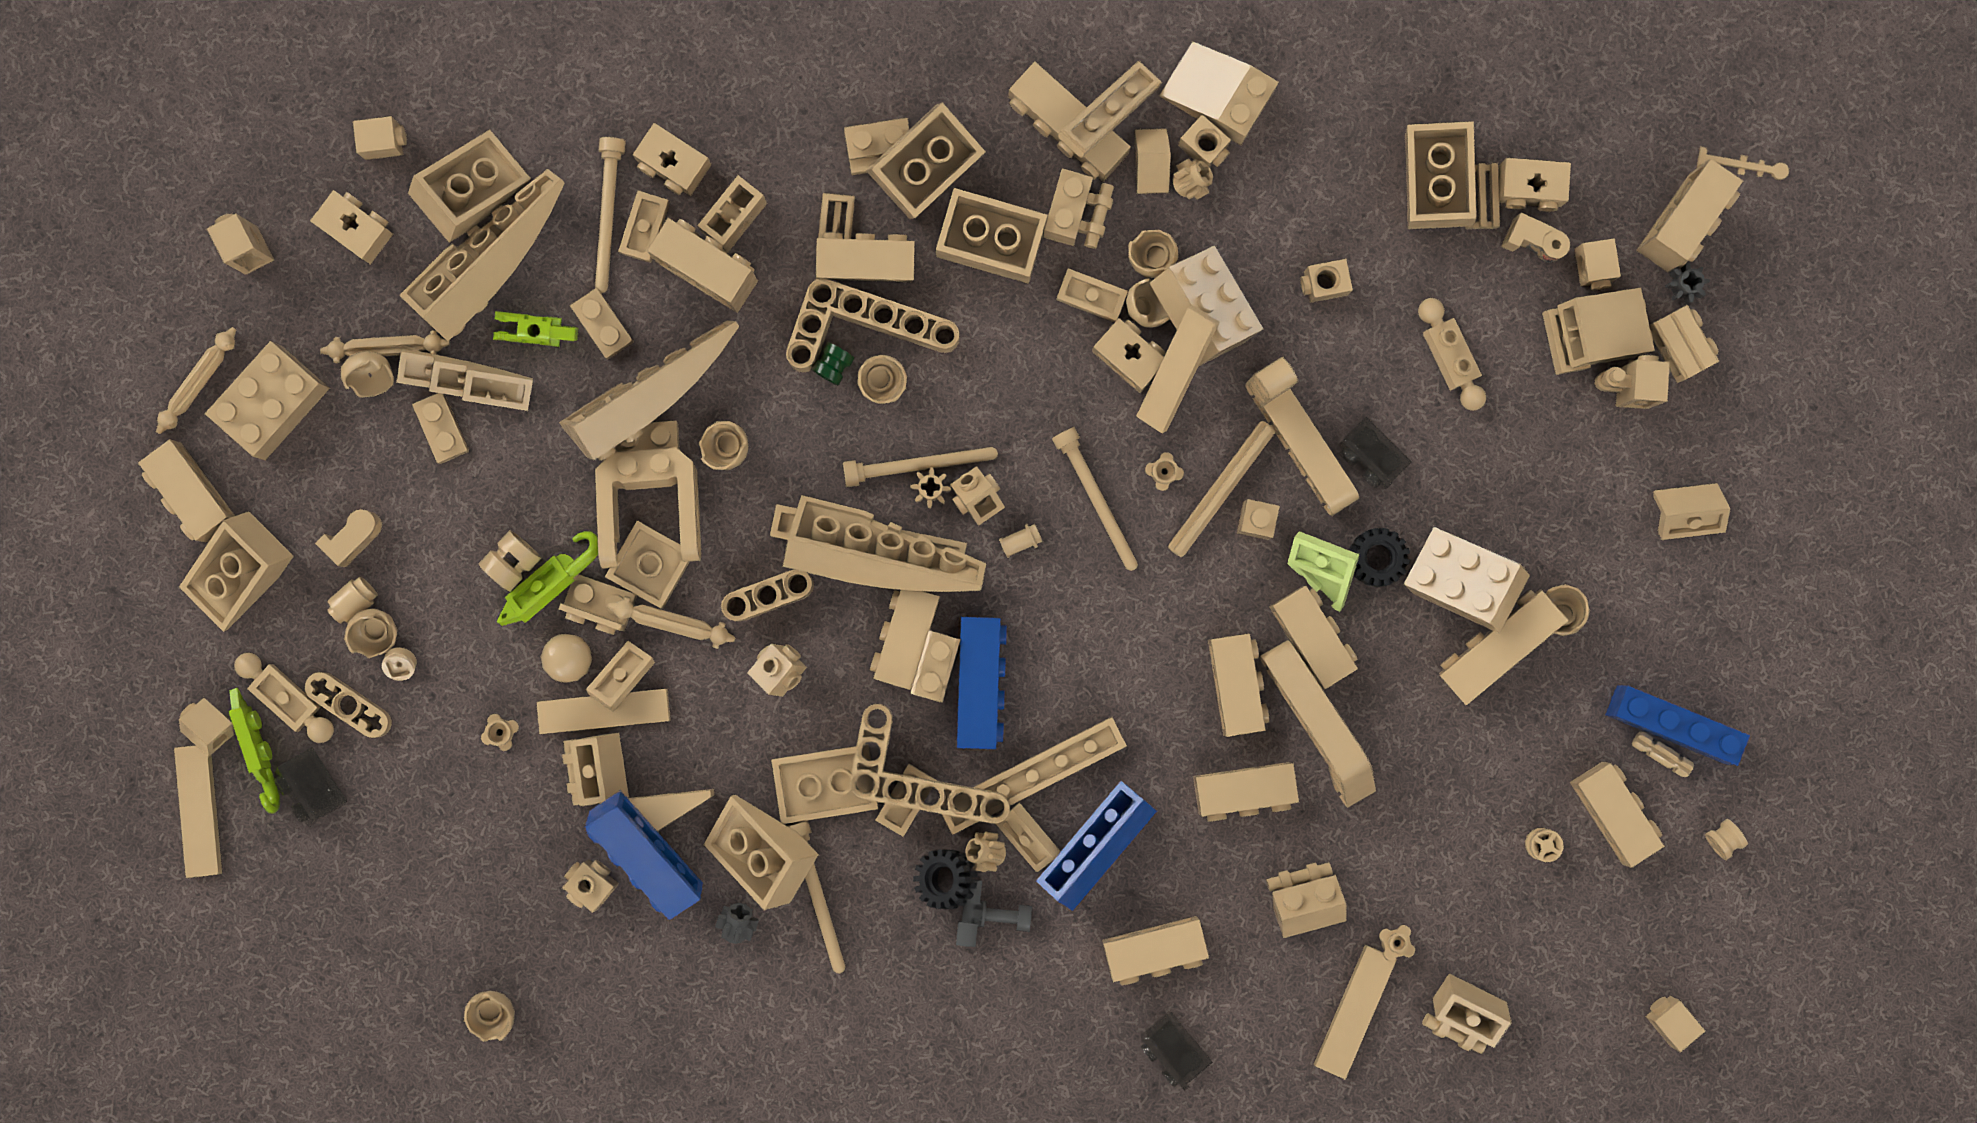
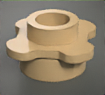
[1145,452,1184,491]
[481,714,519,751]
[1379,925,1415,961]

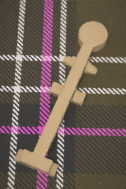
[1697,146,1789,180]

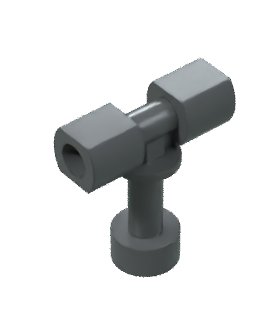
[956,879,1032,947]

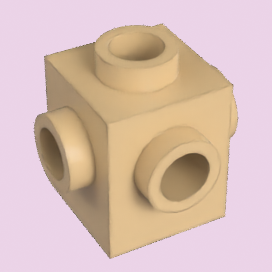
[950,466,1005,526]
[747,643,807,697]
[563,859,619,913]

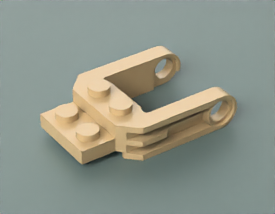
[595,421,701,569]

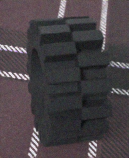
[1349,528,1410,587]
[913,849,977,909]

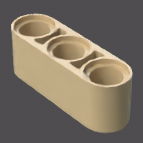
[721,569,814,622]

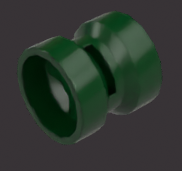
[811,342,855,386]

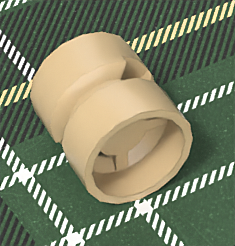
[478,530,541,592]

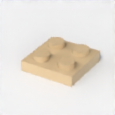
[605,521,690,609]

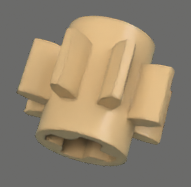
[1173,158,1213,200]
[910,468,951,509]
[966,832,1006,872]

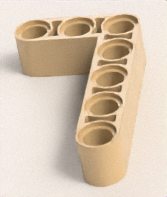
[786,278,960,372]
[1245,357,1359,516]
[1260,640,1376,808]
[850,704,1010,823]

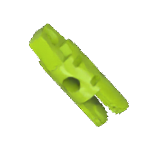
[493,311,578,347]

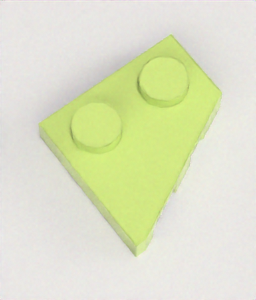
[1287,531,1359,612]

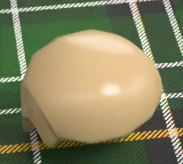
[1128,230,1178,278]
[1126,278,1170,328]
[341,351,394,398]
[857,355,907,404]
[699,421,749,470]
[1546,584,1590,636]
[344,609,398,658]
[541,634,592,683]
[464,991,515,1042]

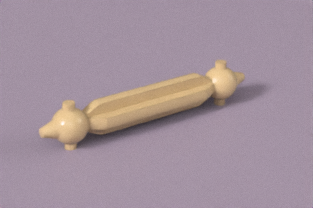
[156,327,236,434]
[320,330,450,363]
[607,596,735,649]

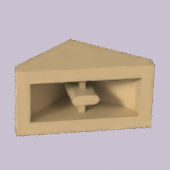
[1135,129,1171,194]

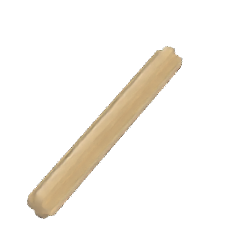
[1168,421,1275,557]

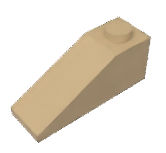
[628,789,715,832]

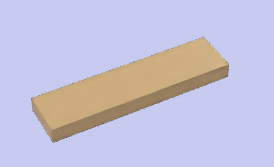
[1057,61,1162,158]
[1136,305,1220,433]
[537,689,671,734]
[174,746,222,878]
[1314,944,1397,1079]

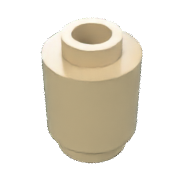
[327,576,378,624]

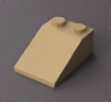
[1159,42,1279,145]
[408,130,531,243]
[179,512,294,632]
[704,795,819,910]

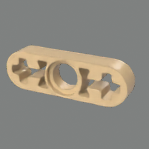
[305,672,392,738]

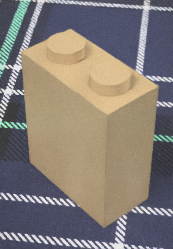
[1557,288,1655,368]

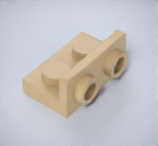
[559,574,637,635]

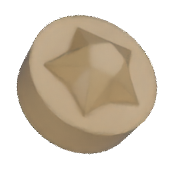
[382,648,417,681]

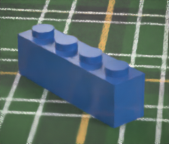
[957,617,1007,749]
[1605,685,1750,766]
[1036,781,1157,911]
[585,790,703,920]

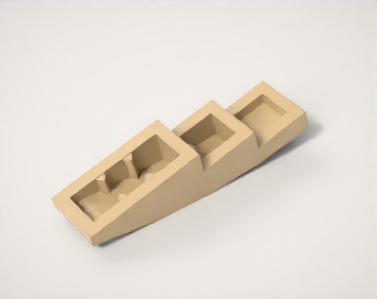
[396,348,533,411]

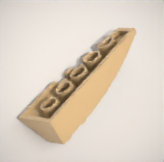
[400,169,565,341]
[559,320,739,461]
[783,495,986,592]

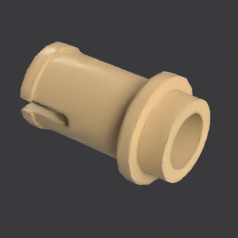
[999,524,1043,558]

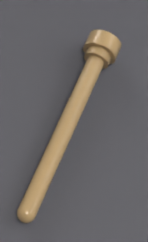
[595,137,626,293]
[1052,427,1138,571]
[843,447,998,487]
[787,820,845,974]

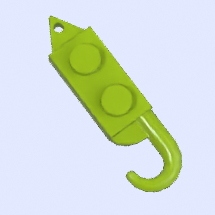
[497,531,598,626]
[228,688,280,814]

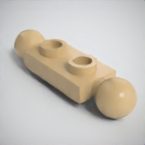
[1418,298,1486,411]
[234,653,334,743]

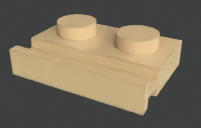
[844,118,909,175]

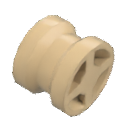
[1705,819,1748,860]
[1525,828,1564,862]

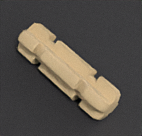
[1632,731,1694,777]

